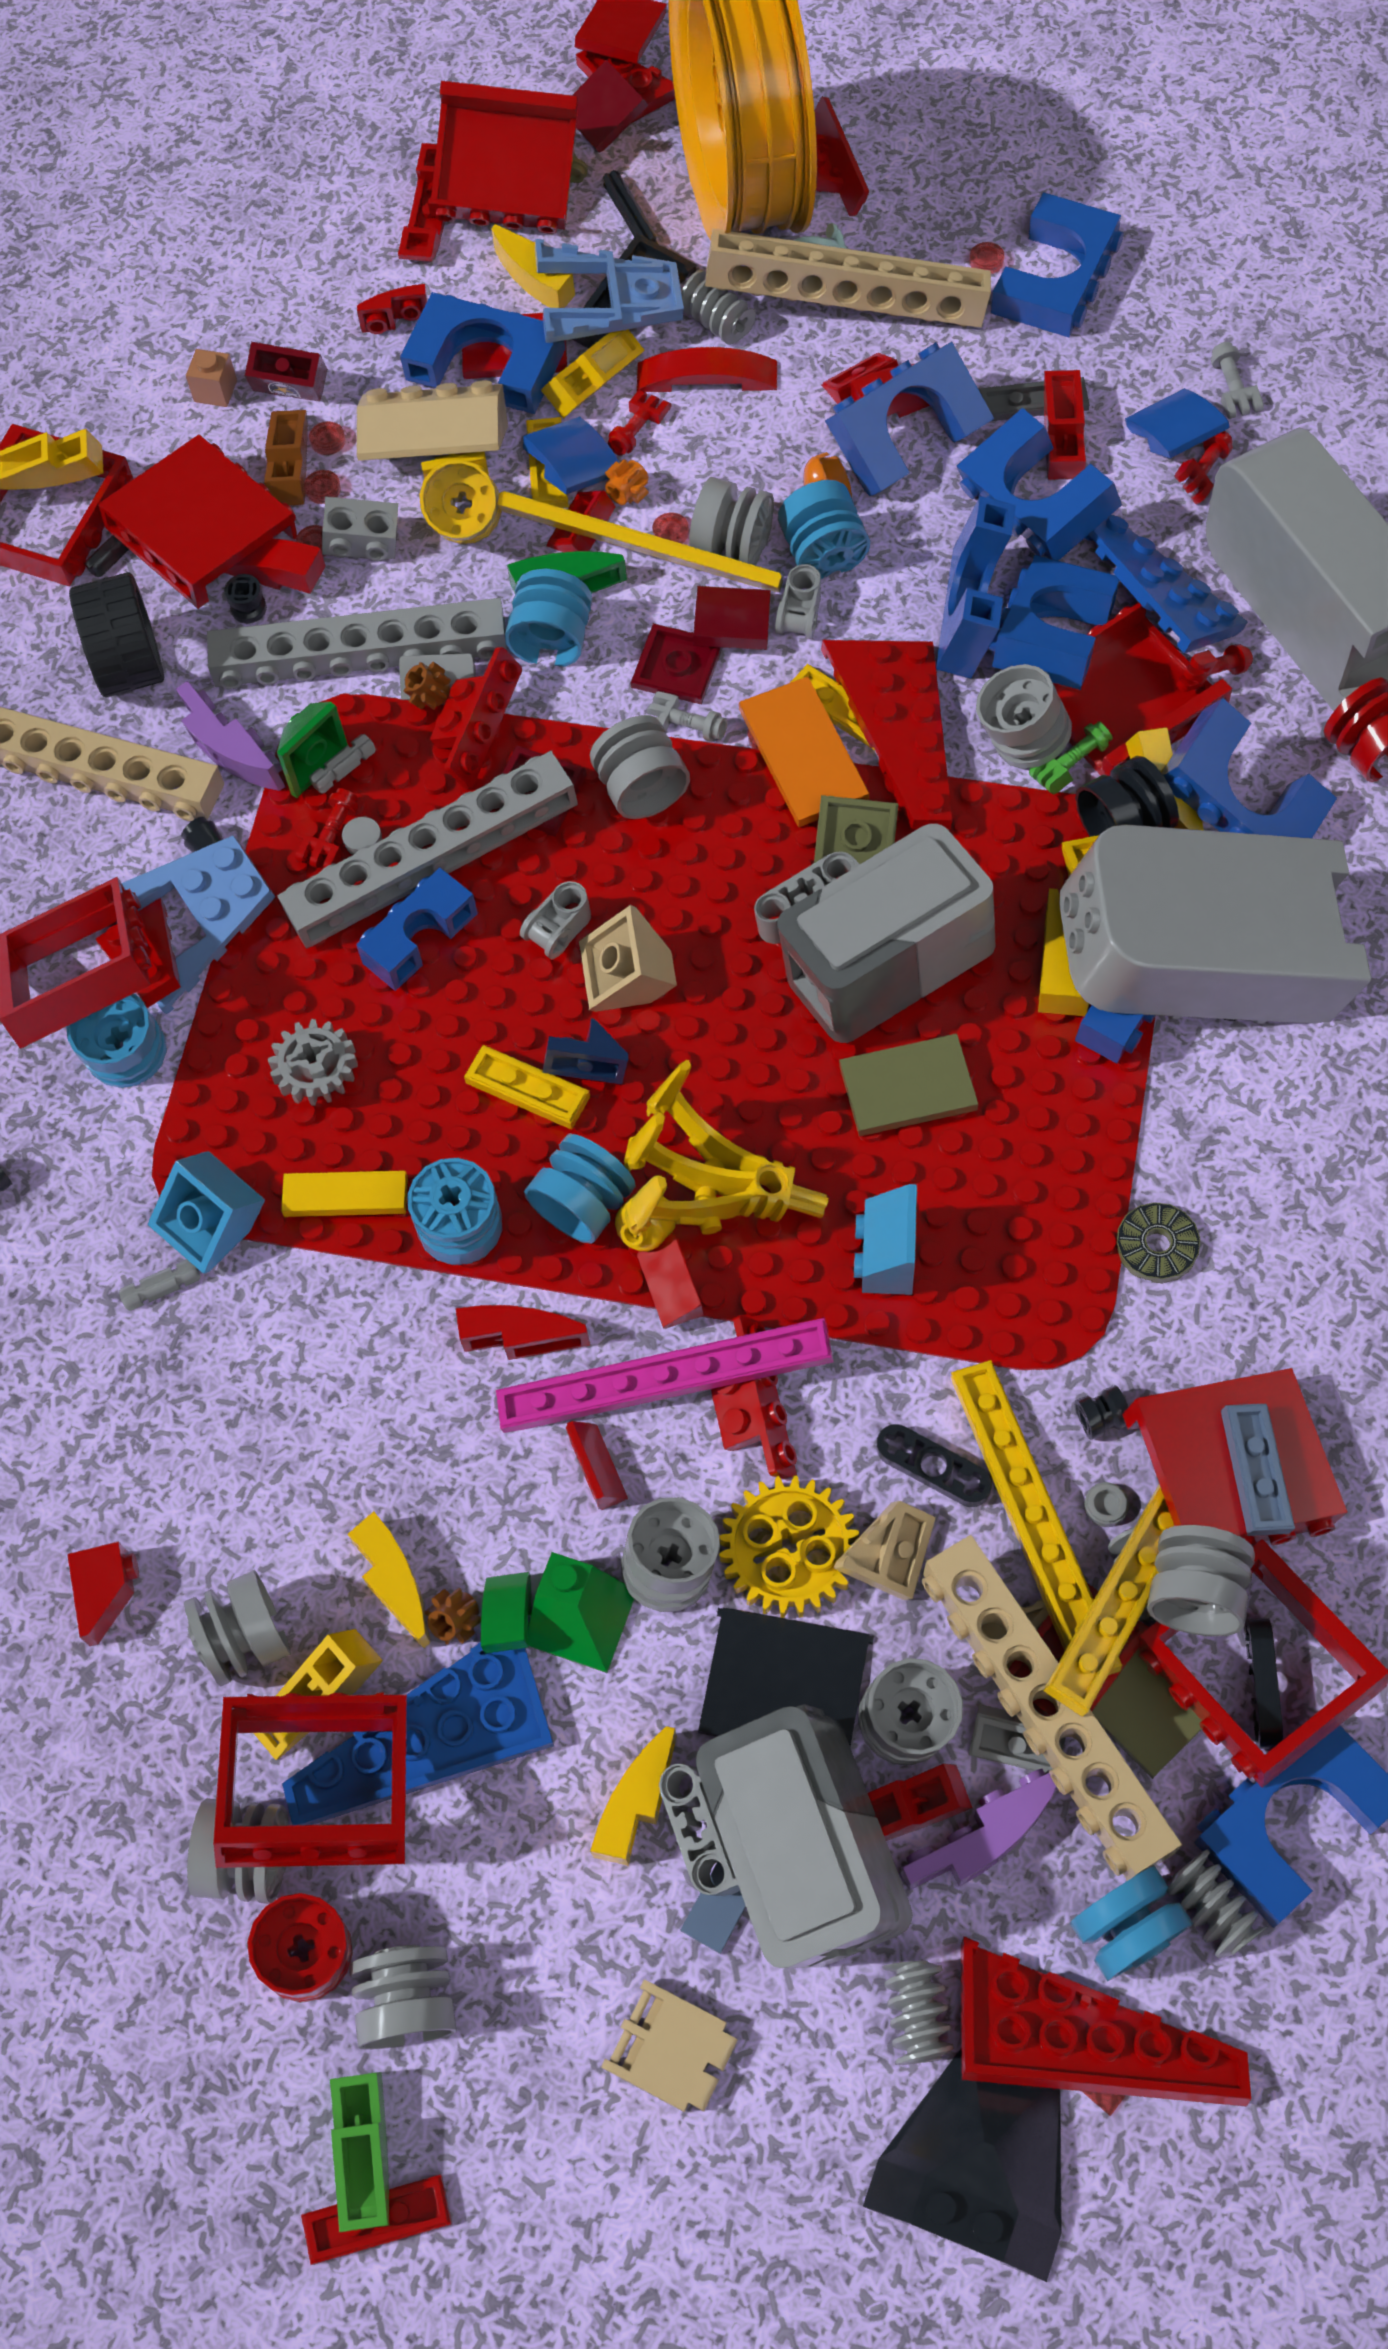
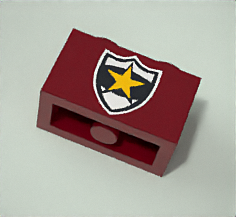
[244,341,328,402]

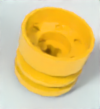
[419,460,502,544]

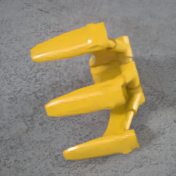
[624,1060,828,1236]

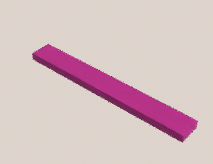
[496,1318,834,1433]

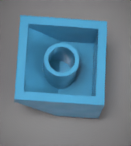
[147,1151,265,1274]
[854,1184,917,1295]

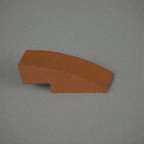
[264,410,308,506]

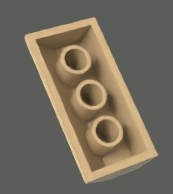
[357,380,508,461]

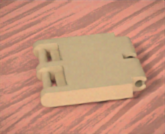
[601,1980,738,2113]

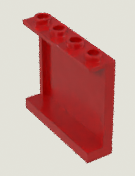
[428,81,578,234]
[98,434,298,609]
[1053,602,1233,776]
[1122,1368,1348,1546]

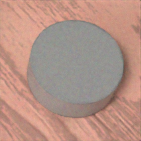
[342,817,382,855]
[1084,1482,1129,1527]

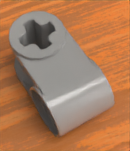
[775,564,821,639]
[520,881,591,959]

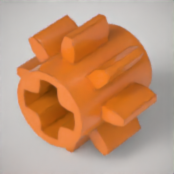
[605,459,649,505]

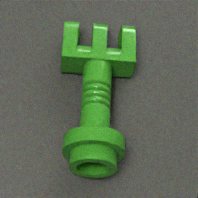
[1029,721,1113,794]

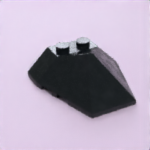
[862,2047,1062,2282]

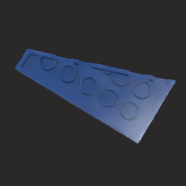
[1085,515,1248,654]
[282,1642,554,1825]

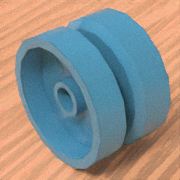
[1070,1866,1194,1982]

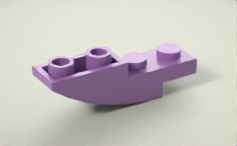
[176,681,286,791]
[901,1768,1057,1890]

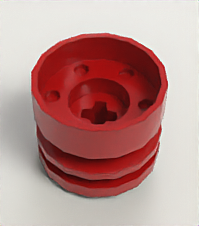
[1323,677,1388,782]
[247,1893,353,2003]

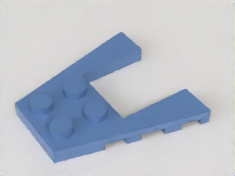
[535,239,684,343]
[109,835,276,1014]

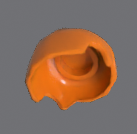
[803,452,852,497]

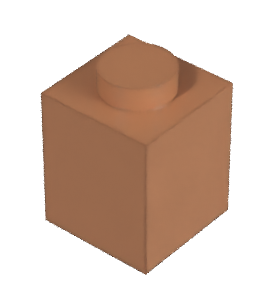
[186,349,237,407]

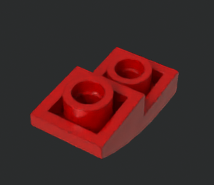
[357,284,428,334]

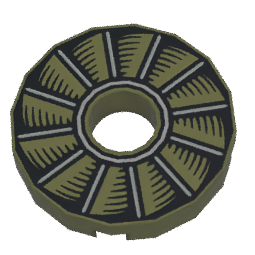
[1116,1202,1200,1284]

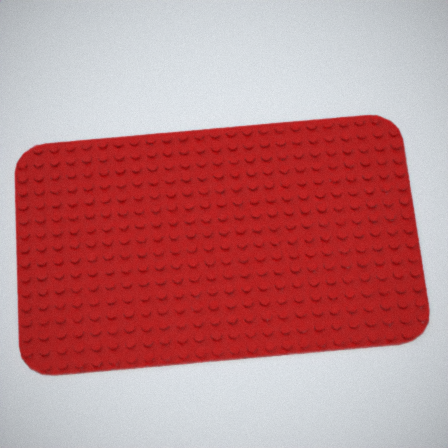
[152,693,1156,1370]

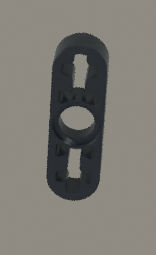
[876,1424,992,1507]
[1244,1618,1283,1749]

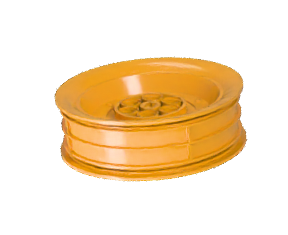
[668,0,817,241]

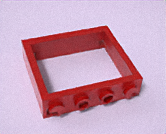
[0,424,133,587]
[0,876,152,1049]
[1138,1539,1388,1788]
[213,1692,407,1868]

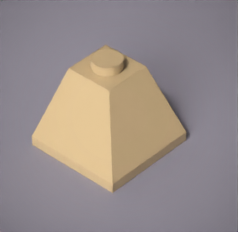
[579,905,677,1012]

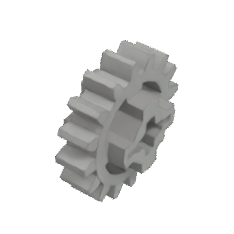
[268,1019,358,1106]

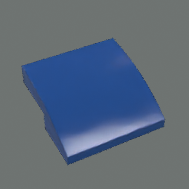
[1125,388,1230,459]
[523,416,620,495]

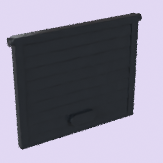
[698,1608,874,1747]

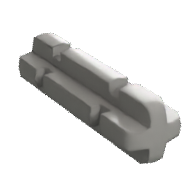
[309,734,376,793]
[119,1259,200,1311]

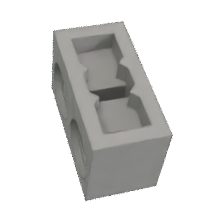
[322,496,398,561]

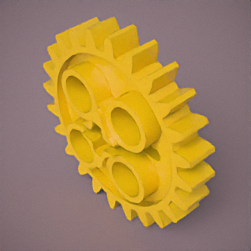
[719,1476,859,1618]

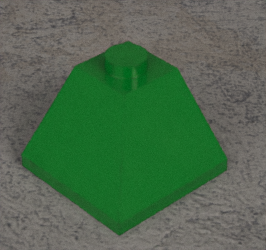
[277,702,348,798]
[528,1552,635,1673]

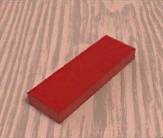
[301,2174,452,2265]

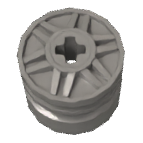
[689,477,774,566]
[976,664,1072,769]
[590,715,690,819]
[621,1497,720,1612]
[1147,1525,1255,1637]
[184,1570,291,1687]
[858,1658,963,1766]
[187,1798,288,1904]
[349,1945,457,2050]

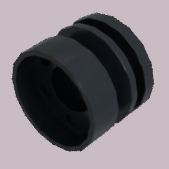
[1075,756,1179,837]

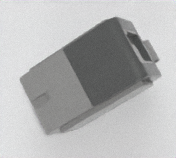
[754,824,996,1043]
[659,1704,913,1968]

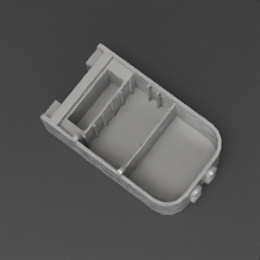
[1206,427,1388,711]
[1059,825,1371,1024]

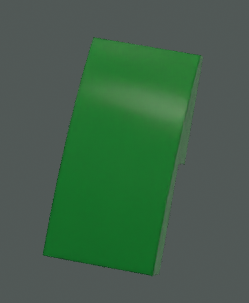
[481,1572,532,1654]

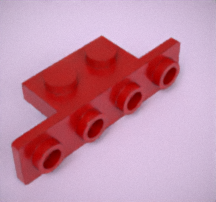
[814,96,869,216]
[430,647,523,789]
[711,1315,797,1481]

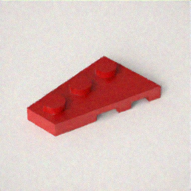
[576,50,675,123]
[95,897,181,1008]

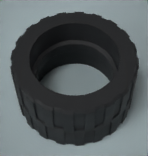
[69,572,165,697]

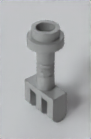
[1211,342,1264,419]
[646,691,727,742]

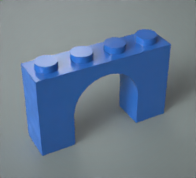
[991,192,1124,337]
[400,292,565,414]
[825,341,994,496]
[956,408,1122,561]
[936,496,1016,679]
[989,555,1120,690]
[1161,698,1337,838]
[1194,1725,1388,1928]

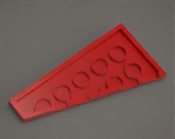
[821,640,952,830]
[961,1936,1252,2107]

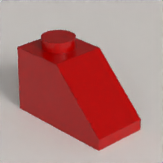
[67,1541,139,1646]

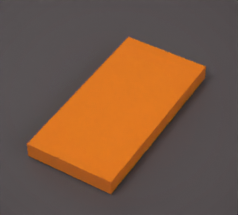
[739,676,869,827]

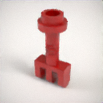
[608,390,672,456]
[1174,431,1233,504]
[1177,644,1253,692]
[295,788,359,869]

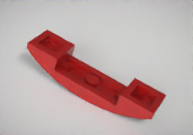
[398,143,445,262]
[637,347,777,392]

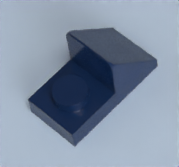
[543,1018,629,1084]

